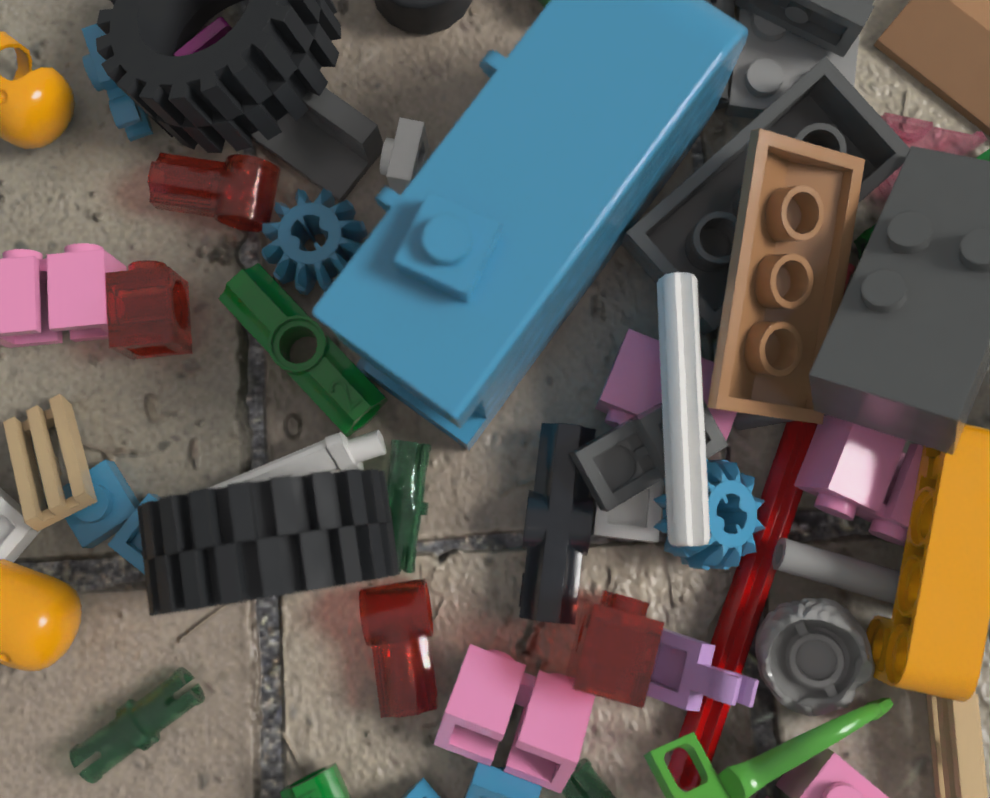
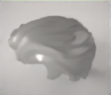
[755,598,875,717]

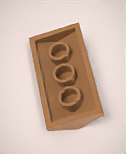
[874,0,990,137]
[707,128,865,425]

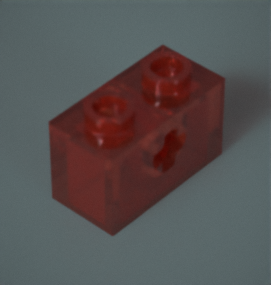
[566,590,665,709]

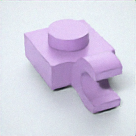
[631,625,759,712]

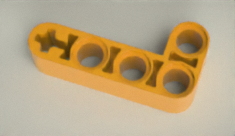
[866,424,990,702]

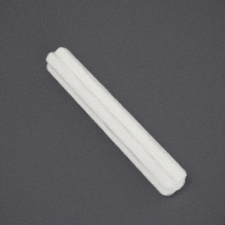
[657,272,710,547]

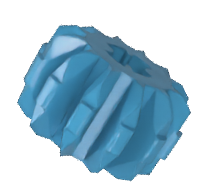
[262,188,368,295]
[653,459,765,570]

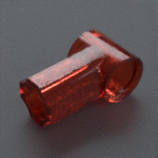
[147,152,281,233]
[359,578,438,718]

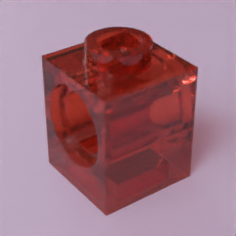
[106,260,192,360]

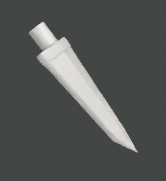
[209,430,387,488]

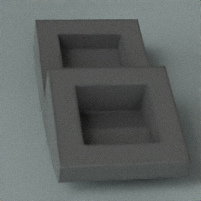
[569,399,728,512]

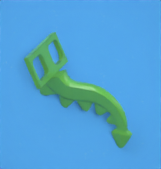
[643,698,893,798]

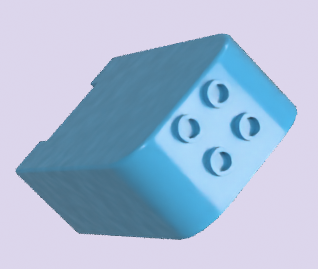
[313,0,748,451]

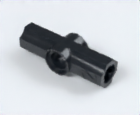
[519,423,596,625]

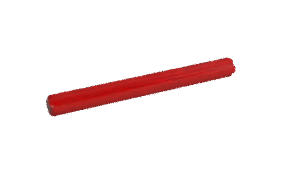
[668,421,818,791]

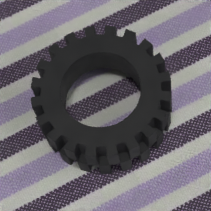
[96,0,341,153]
[137,469,400,616]

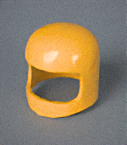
[0,31,75,149]
[0,559,82,671]

